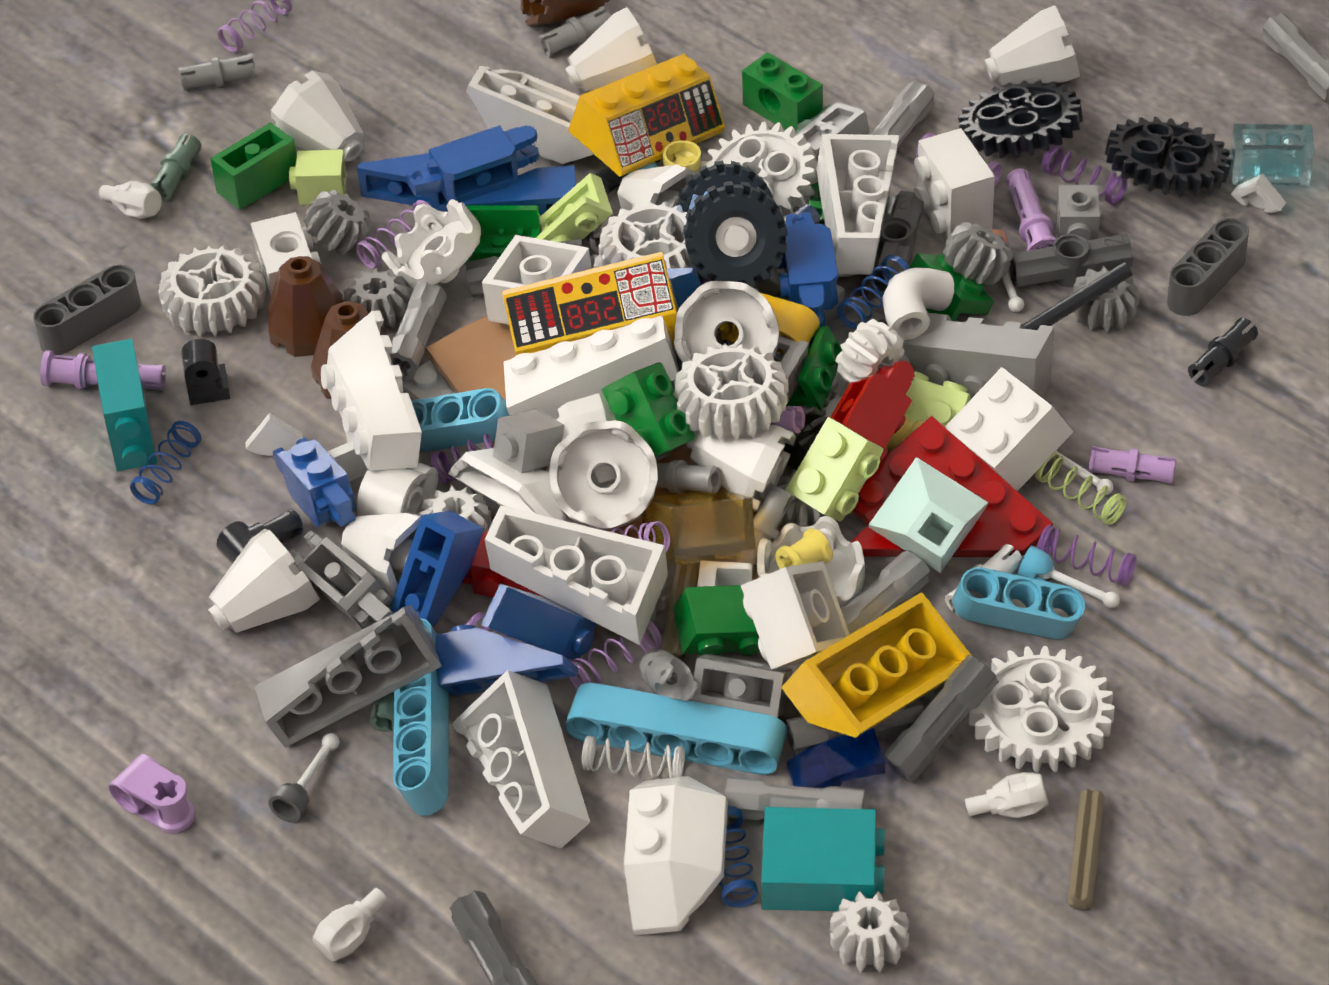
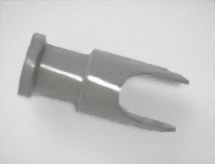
[639,649,698,702]

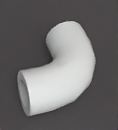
[882,268,954,340]

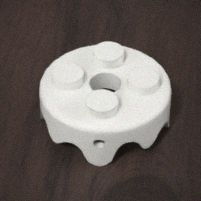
[382,199,481,289]
[674,281,779,362]
[550,420,658,530]
[757,516,865,607]

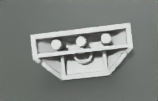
[466,66,593,164]
[448,448,580,525]
[624,776,728,936]

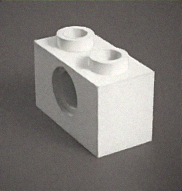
[251,212,321,295]

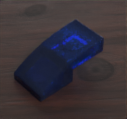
[786,727,885,789]

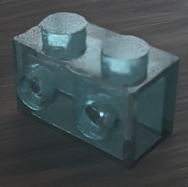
[1230,124,1315,186]

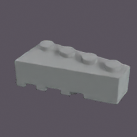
[898,313,1054,398]

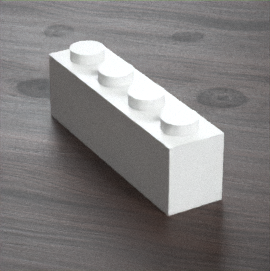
[321,310,422,471]
[452,670,590,849]

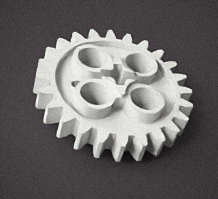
[700,122,818,217]
[969,646,1115,772]

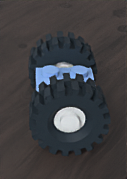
[676,161,788,287]

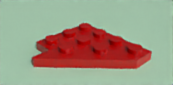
[850,416,1053,557]

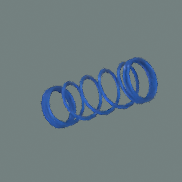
[837,255,910,329]
[129,421,202,504]
[719,806,758,907]

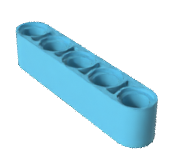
[393,618,449,816]
[565,683,788,775]

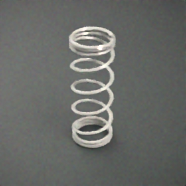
[582,735,685,779]

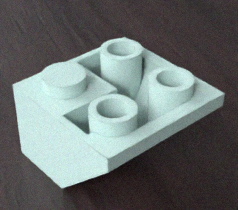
[869,457,988,573]

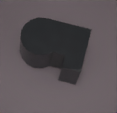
[181,339,230,406]

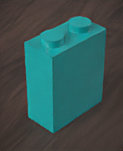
[92,338,157,471]
[761,807,885,911]

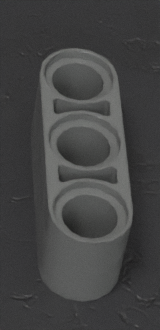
[1167,218,1249,316]
[33,264,141,355]

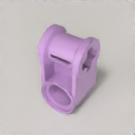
[108,754,196,833]

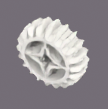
[599,201,698,276]
[158,244,266,337]
[673,343,789,441]

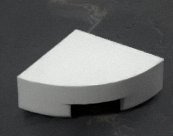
[1231,173,1287,213]
[245,413,303,456]

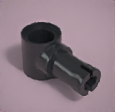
[216,508,303,564]

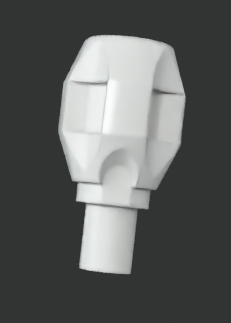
[99,181,162,219]
[965,772,1049,818]
[312,888,388,962]

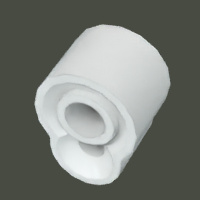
[357,462,438,516]

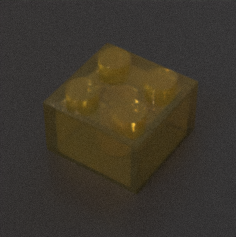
[642,488,755,565]

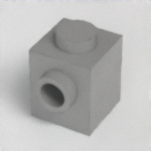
[1056,185,1100,240]
[493,409,564,473]

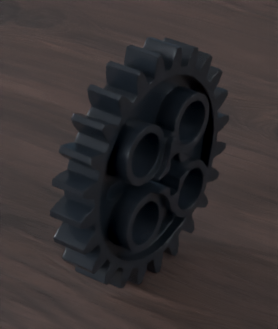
[958,80,1083,158]
[1105,117,1232,197]

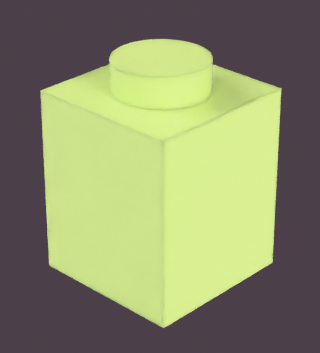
[289,149,347,205]

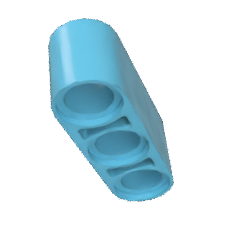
[411,388,509,452]
[952,567,1085,639]

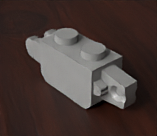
[289,530,394,630]

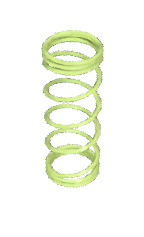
[1035,452,1127,525]

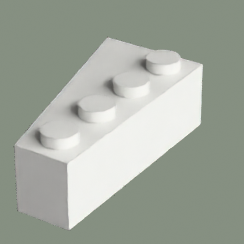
[816,134,899,275]
[504,316,679,420]
[485,505,668,645]

